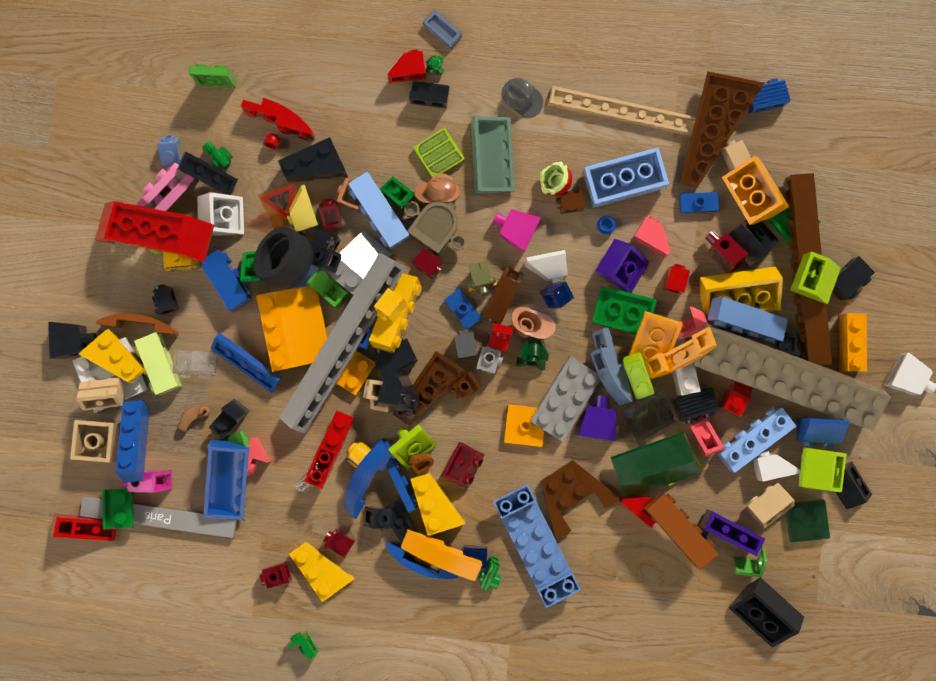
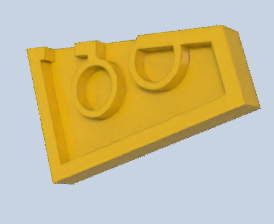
[79,328,146,384]
[289,542,355,602]

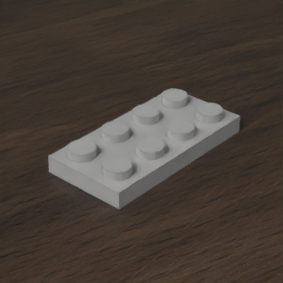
[530,356,600,442]

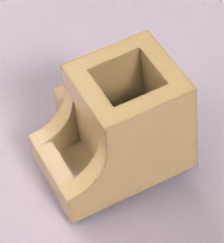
[363,379,391,412]

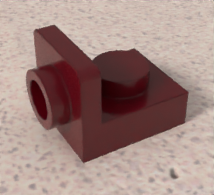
[319,199,343,230]
[323,529,355,558]

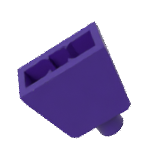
[577,396,616,441]

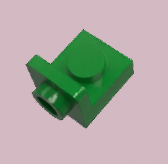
[287,631,319,660]

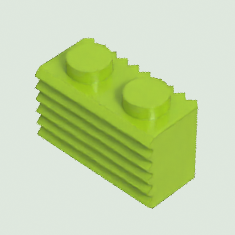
[623,352,654,399]

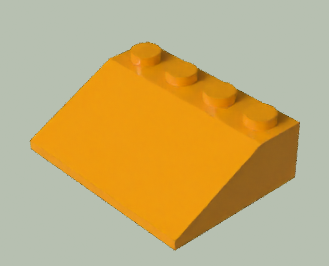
[256,286,328,372]

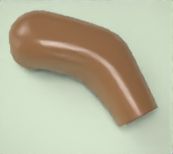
[177,404,211,431]

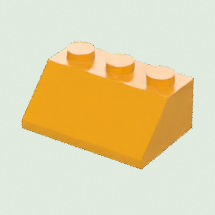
[722,156,789,225]

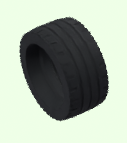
[253,226,314,289]

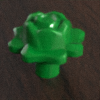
[426,55,445,75]

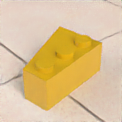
[411,472,465,536]

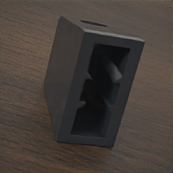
[48,322,97,359]

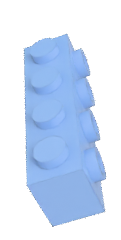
[716,407,796,473]

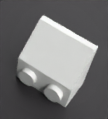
[197,192,244,236]

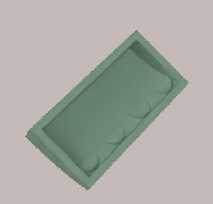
[470,116,515,195]

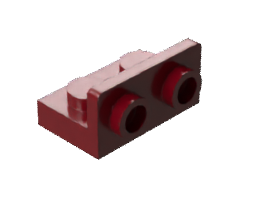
[441,441,485,488]

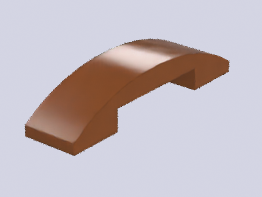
[96,313,179,336]

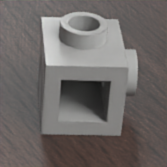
[476,344,503,374]

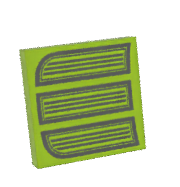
[413,128,465,177]

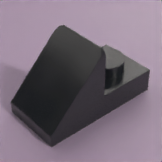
[209,399,249,440]

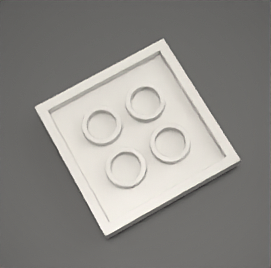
[72,337,150,413]

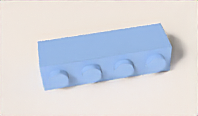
[348,171,410,250]

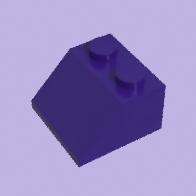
[595,238,650,293]

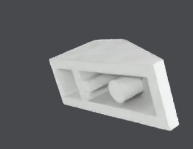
[672,338,701,396]

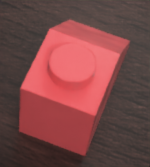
[632,216,670,258]

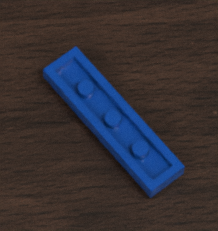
[210,333,282,393]
[375,438,418,513]

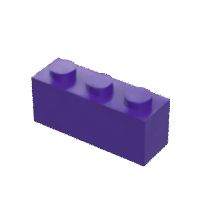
[699,509,765,556]

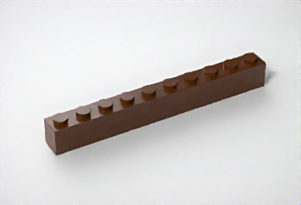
[783,173,832,365]

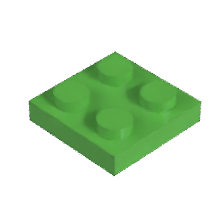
[189,64,236,88]

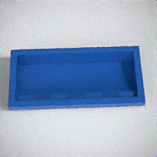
[203,440,249,520]

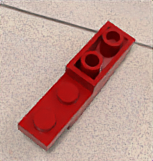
[241,98,315,140]
[304,410,354,489]

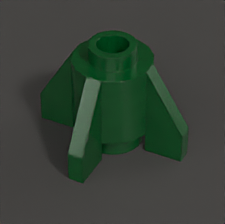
[516,337,549,370]

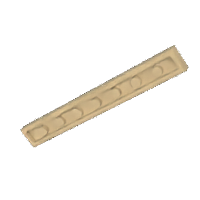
[548,86,696,136]

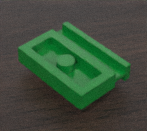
[102,488,134,529]

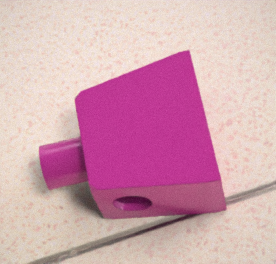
[492,209,541,253]
[121,470,172,492]

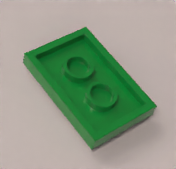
[592,286,657,334]

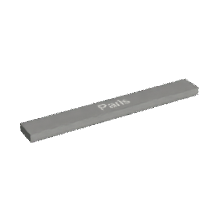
[80,496,237,538]

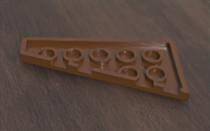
[679,71,764,188]

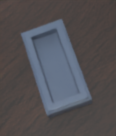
[422,9,462,49]

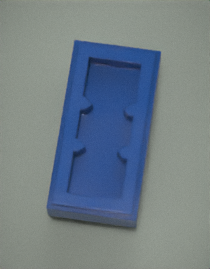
[679,192,719,214]
[444,288,482,330]

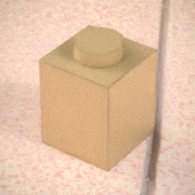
[721,140,751,172]

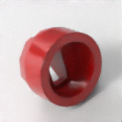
[263,133,280,150]

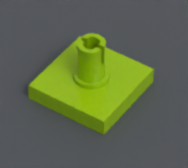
[388,424,437,470]

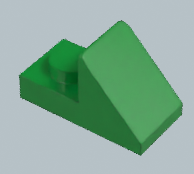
[380,176,415,210]
[240,251,264,282]

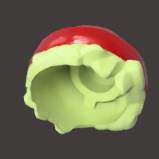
[540,162,572,196]

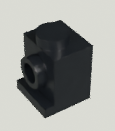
[312,246,342,273]
[152,284,179,315]

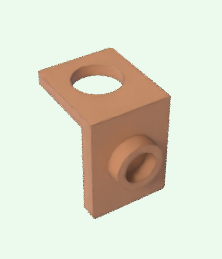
[336,178,361,213]

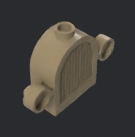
[404,201,466,256]

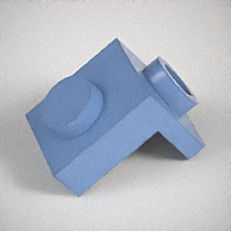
[157,135,181,166]

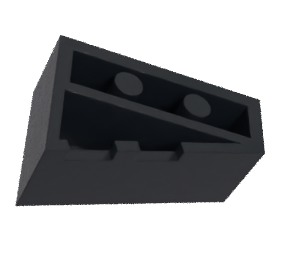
[278,137,348,183]

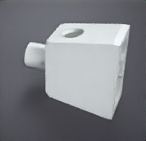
[884,352,936,395]

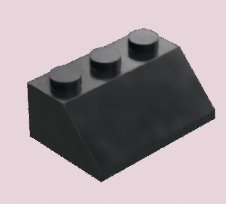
[729,577,804,648]

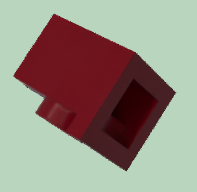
[260,561,292,589]

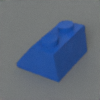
[796,418,850,447]

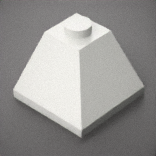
[524,250,568,283]

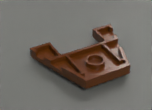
[540,460,620,540]

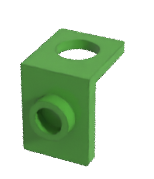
[733,547,768,577]

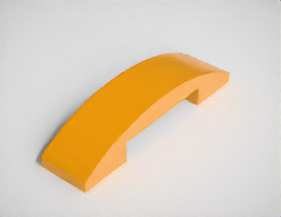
[644,327,717,379]

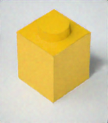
[374,288,407,323]

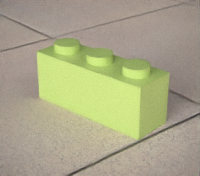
[134,332,182,395]

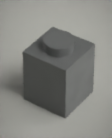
[454,330,477,359]

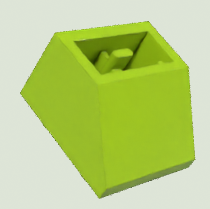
[790,252,841,304]
[799,447,847,492]

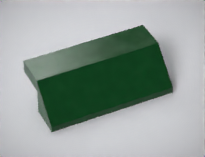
[611,432,701,497]

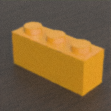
[839,313,867,372]

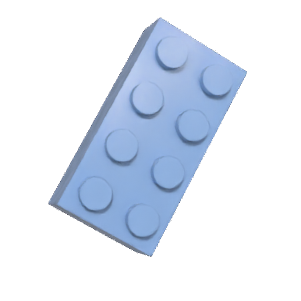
[582,147,669,208]

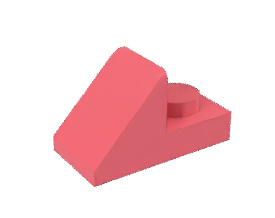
[678,307,716,340]
[689,418,724,456]
[247,436,270,476]

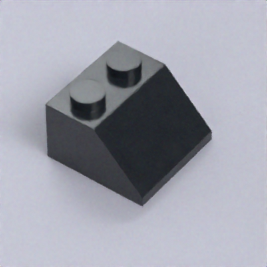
[728,219,779,266]
[377,364,420,415]

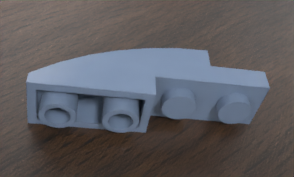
[590,328,633,406]

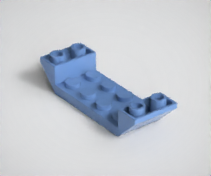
[493,484,581,608]

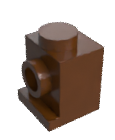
[556,189,585,214]
[450,371,481,400]

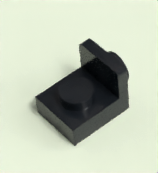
[364,506,392,529]

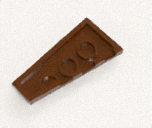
[393,351,467,426]

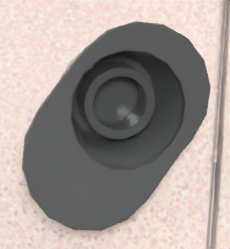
[502,78,544,117]

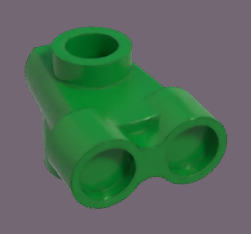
[202,140,233,170]
[478,556,501,591]

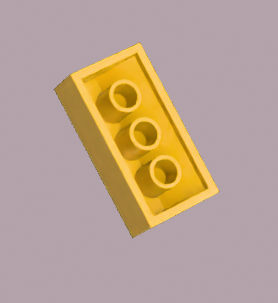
[700,267,783,314]

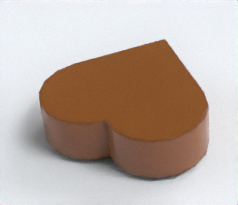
[408,453,434,475]

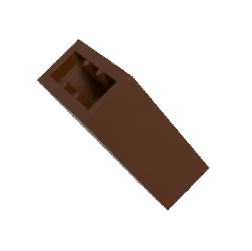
[484,266,524,324]

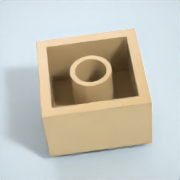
[70,420,121,463]

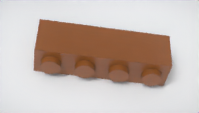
[644,492,718,570]

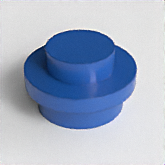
[597,216,616,235]

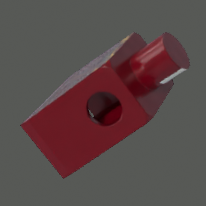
[705,230,748,274]

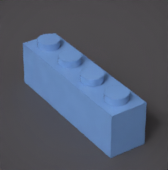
[707,297,788,344]

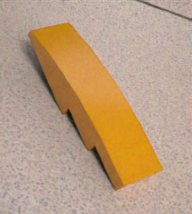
[401,530,482,581]

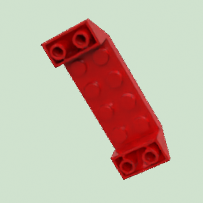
[95,201,214,263]

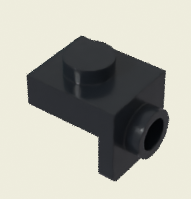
[777,333,801,357]

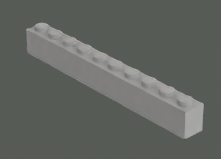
[279,252,406,433]

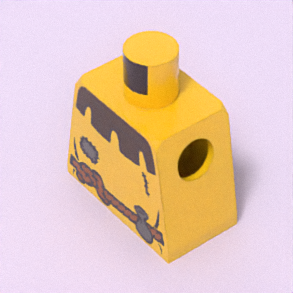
[163,252,203,272]

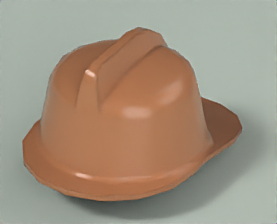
[414,173,460,203]
[511,307,556,339]

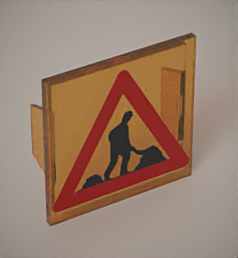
[258,180,298,229]

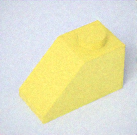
[287,185,318,232]

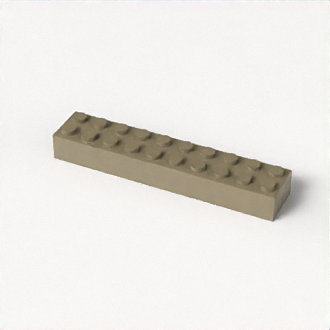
[692,323,891,431]

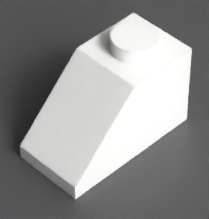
[753,451,800,481]

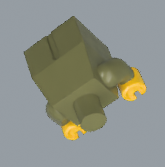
[467,261,497,296]

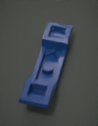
[344,443,392,519]
[386,541,459,579]

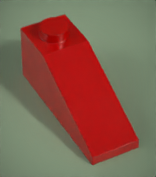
[50,514,117,541]

